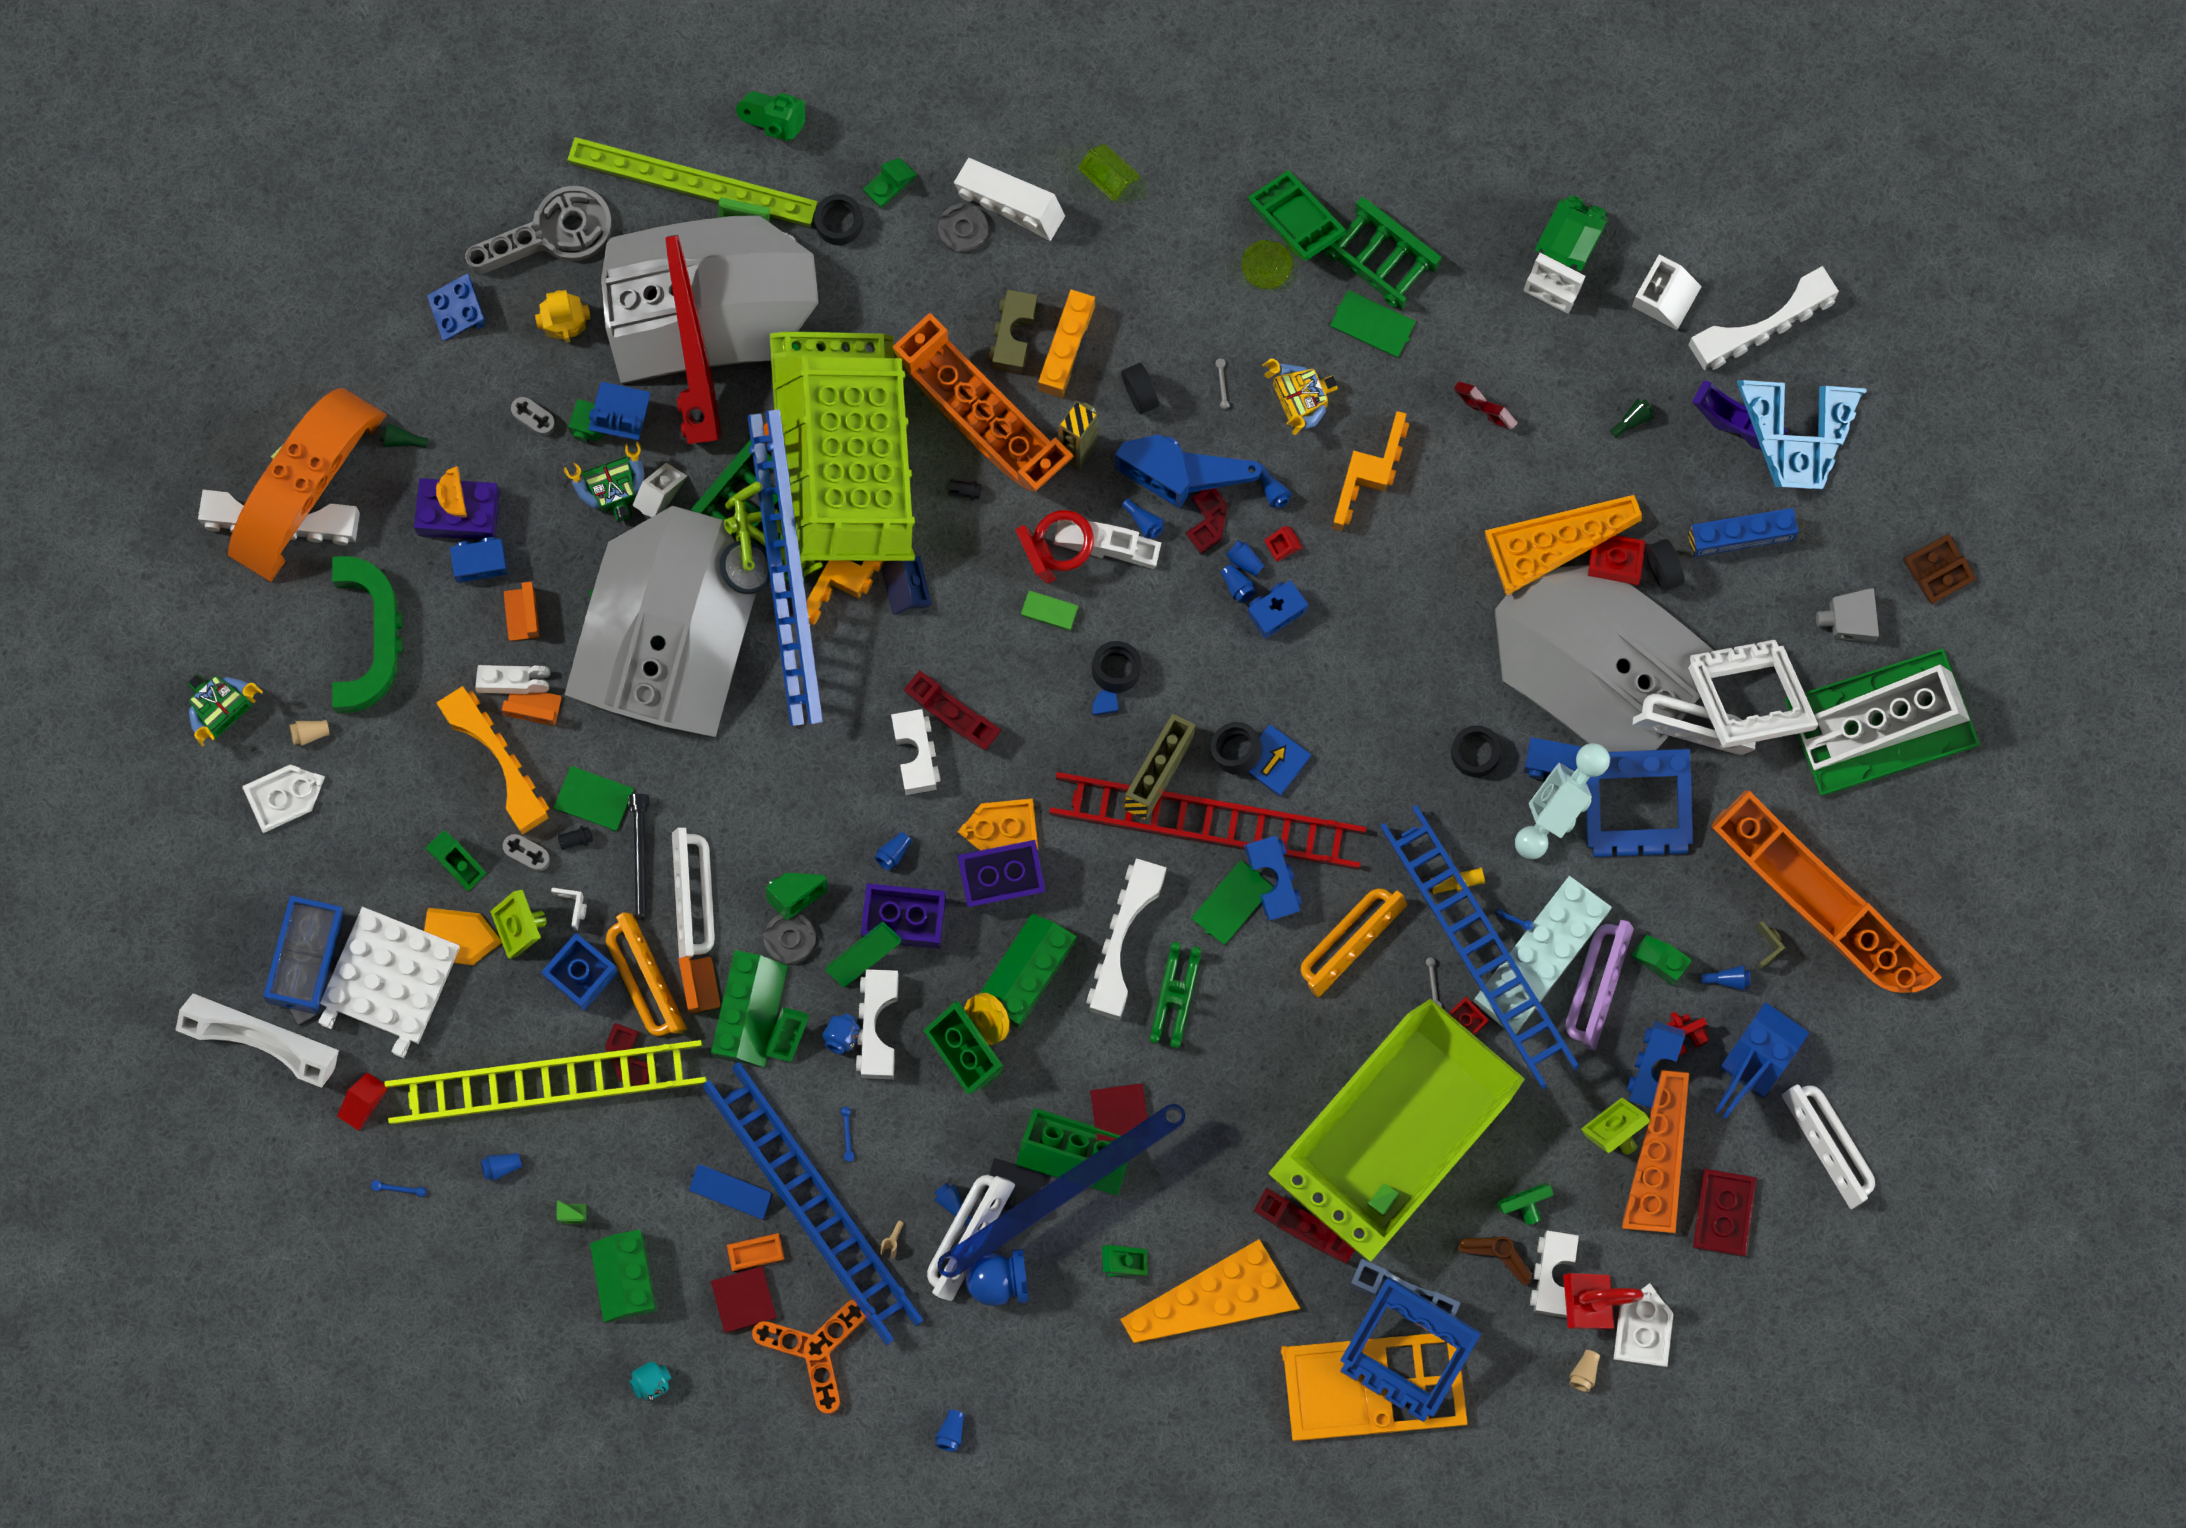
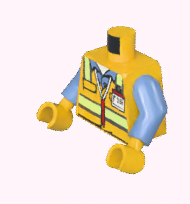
[1262,359,1338,435]

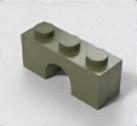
[989,290,1038,374]

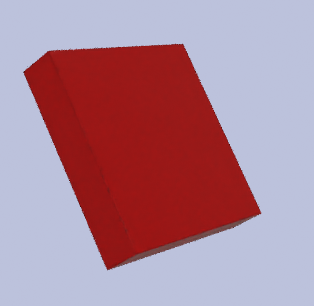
[1587,535,1645,585]

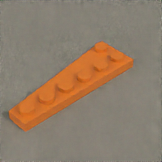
[1622,1070,1689,1233]

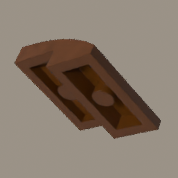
[1902,534,1976,604]

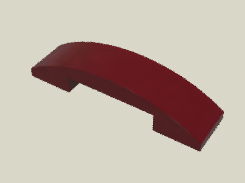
[904,670,1001,751]
[1253,1188,1354,1264]

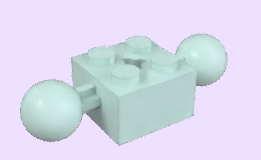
[1515,743,1610,859]

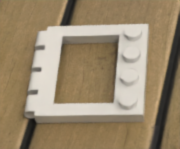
[1688,640,1818,748]

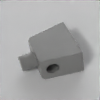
[1816,588,1879,642]

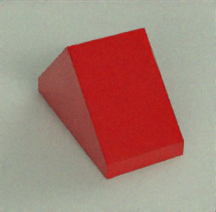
[337,1073,388,1131]

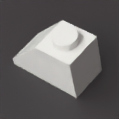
[633,463,687,517]

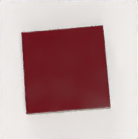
[1090,1083,1150,1142]
[711,1266,777,1334]

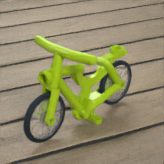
[720,482,823,594]

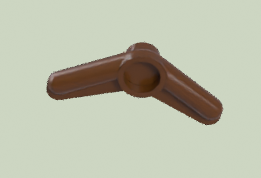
[1458,1236,1533,1285]

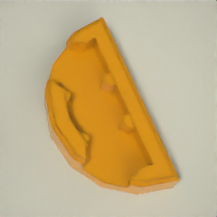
[436,466,467,517]

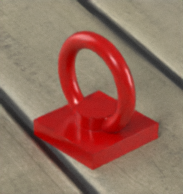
[1015,510,1094,584]
[1563,1273,1644,1330]

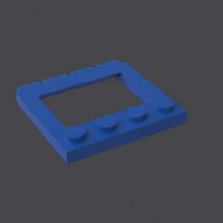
[1586,749,1693,857]
[1340,1277,1482,1422]

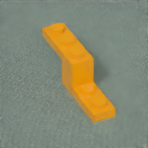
[1332,411,1409,531]
[806,560,884,626]

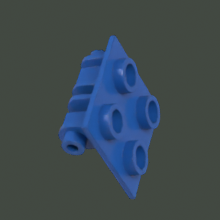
[427,273,486,341]
[588,382,651,441]

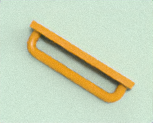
[1300,888,1407,998]
[606,912,687,1036]

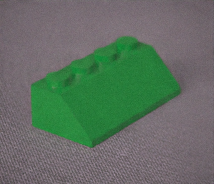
[980,914,1076,1029]
[711,950,788,1068]
[1016,1108,1136,1196]

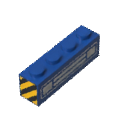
[1688,508,1799,557]

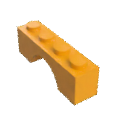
[1038,289,1095,398]

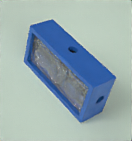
[263,895,344,1015]

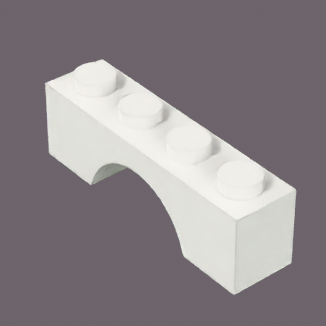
[856,970,899,1079]

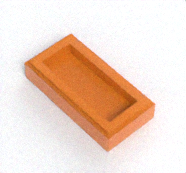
[727,1233,785,1272]

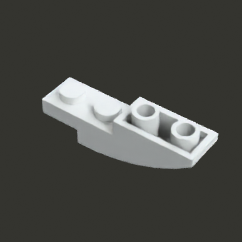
[1053,520,1161,569]

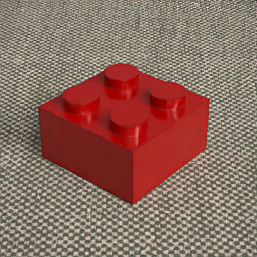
[1448,997,1489,1036]

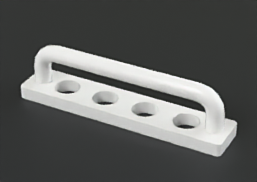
[1633,694,1755,755]
[672,828,715,958]
[1782,1084,1875,1209]
[927,1175,1015,1301]

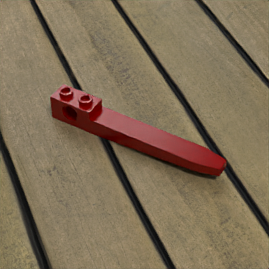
[665,235,722,444]

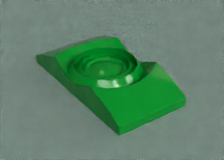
[1248,170,1347,261]

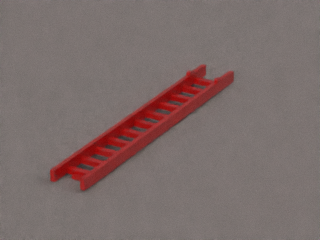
[1049,772,1366,870]

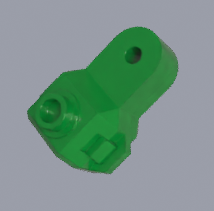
[736,91,805,141]

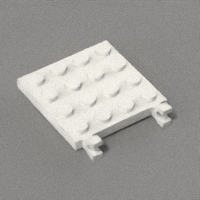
[318,907,460,1058]

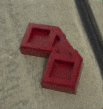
[1454,381,1518,430]
[1186,488,1227,554]
[605,1023,649,1086]

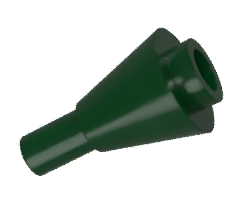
[1610,398,1654,438]
[379,422,428,448]

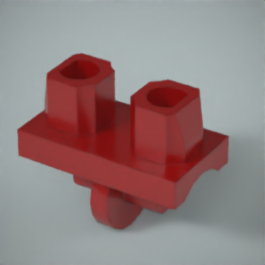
[1667,1011,1709,1057]

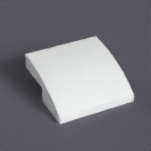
[1523,253,1585,314]

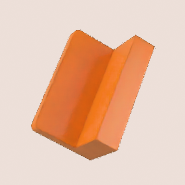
[504,582,540,641]
[502,692,562,726]
[678,956,721,1014]

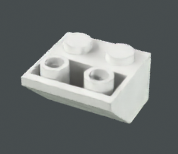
[1632,254,1701,330]

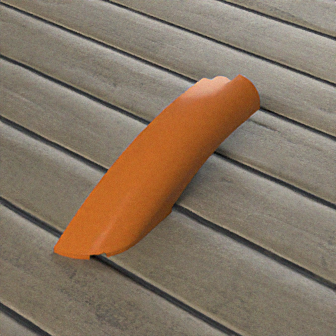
[1711,791,1942,993]

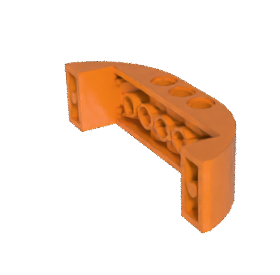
[892,313,1073,492]
[228,388,386,582]

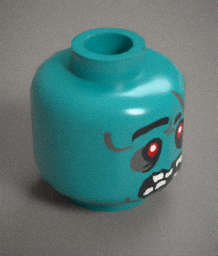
[629,1361,671,1402]

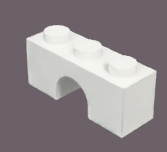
[891,709,940,795]
[1530,1231,1579,1318]

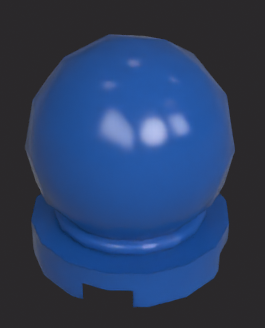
[966,1249,1029,1307]

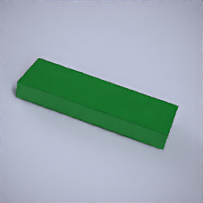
[825,921,901,988]

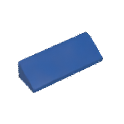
[689,1164,773,1220]

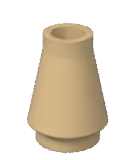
[289,720,330,746]
[1569,1350,1600,1392]

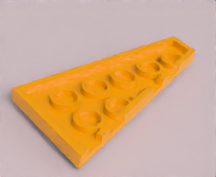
[1485,495,1642,596]
[1120,1239,1300,1343]

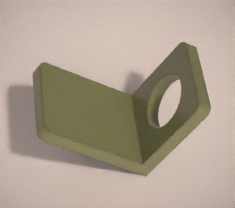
[1756,921,1785,971]

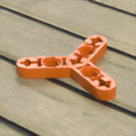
[752,1300,866,1414]

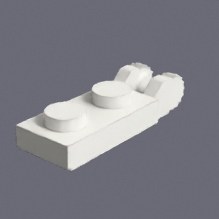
[475,665,551,694]

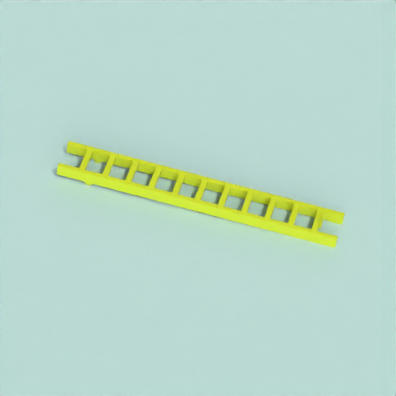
[385,1040,707,1125]

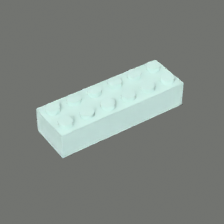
[1473,876,1612,1034]

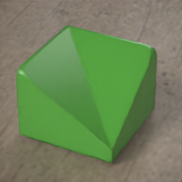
[1367,1184,1399,1216]
[557,1200,586,1224]

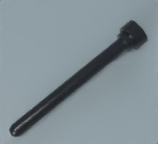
[628,794,649,920]

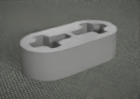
[511,397,556,436]
[503,834,550,872]

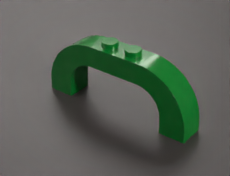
[332,556,403,713]

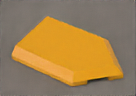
[957,798,1038,850]
[424,908,502,965]

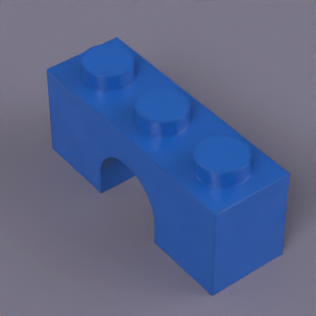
[1244,835,1302,920]
[1626,1021,1685,1108]

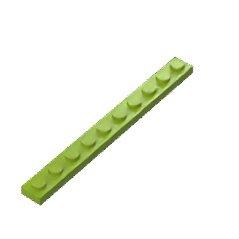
[567,137,818,228]

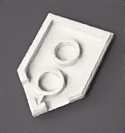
[242,765,325,833]
[1613,1283,1673,1367]

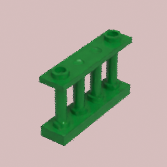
[1324,196,1442,310]
[691,440,779,542]

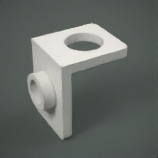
[551,888,587,931]

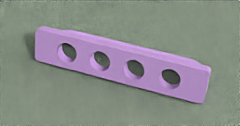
[1565,920,1634,1051]

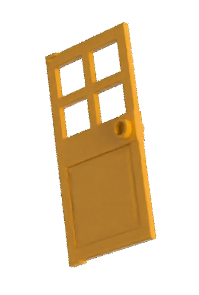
[1281,1334,1468,1441]

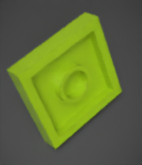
[490,889,547,959]
[1581,1097,1651,1155]

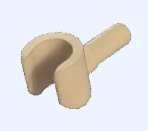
[880,1221,904,1259]

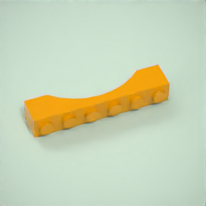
[436,686,549,835]

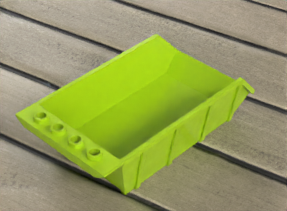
[770,332,915,561]
[1268,998,1525,1262]

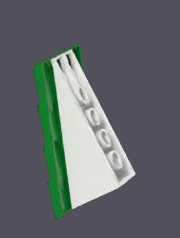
[1785,648,1981,796]

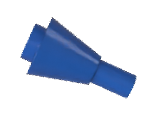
[1259,464,1291,508]
[1122,498,1164,539]
[1701,965,1751,991]
[934,1182,972,1229]

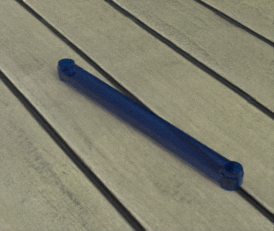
[938,1104,1185,1278]

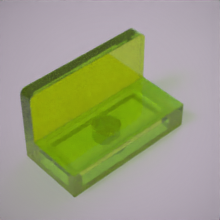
[1078,144,1140,202]

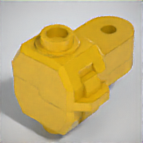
[535,290,591,343]

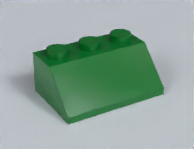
[923,1001,1003,1095]
[590,1229,657,1322]

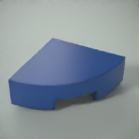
[1093,690,1119,716]

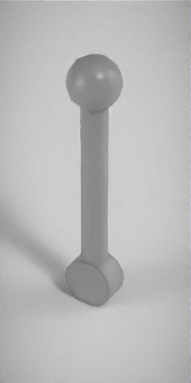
[1215,358,1230,410]
[1426,957,1442,1008]

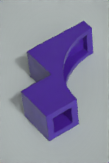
[1692,380,1787,450]

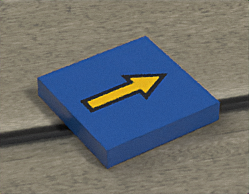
[1247,724,1311,797]

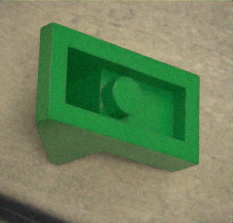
[863,158,917,209]
[1102,1245,1148,1277]

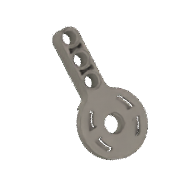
[465,186,612,275]

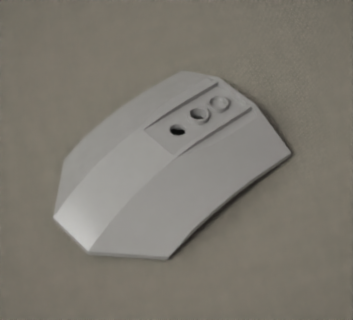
[601,216,819,384]
[565,506,759,737]
[1494,565,1714,779]

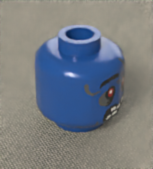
[822,1013,861,1055]

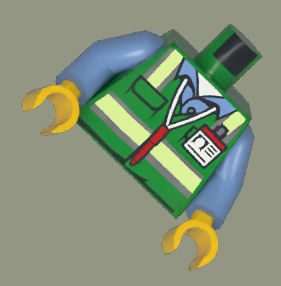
[564,441,645,522]
[188,674,263,747]

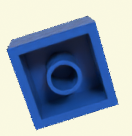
[541,933,619,1011]

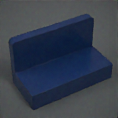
[882,556,932,614]

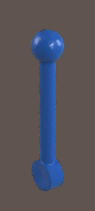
[1495,908,1533,931]
[840,1106,854,1162]
[371,1180,426,1197]

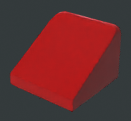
[1264,526,1303,562]

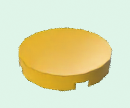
[964,993,1009,1045]

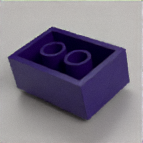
[414,478,500,540]
[957,839,1045,907]
[860,883,946,949]

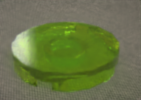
[1242,240,1292,289]

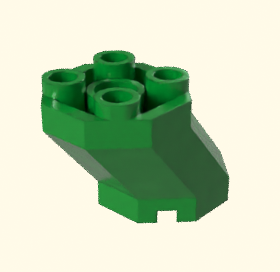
[1535,195,1609,271]

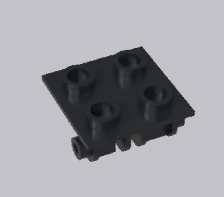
[981,1158,1045,1224]

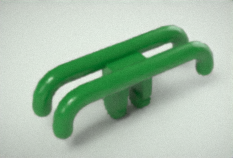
[1150,942,1201,1049]

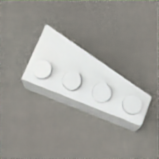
[954,158,1065,241]

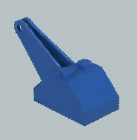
[1115,434,1261,509]
[1714,1002,1810,1119]

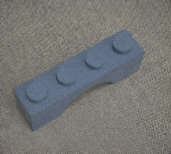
[1349,1259,1460,1316]

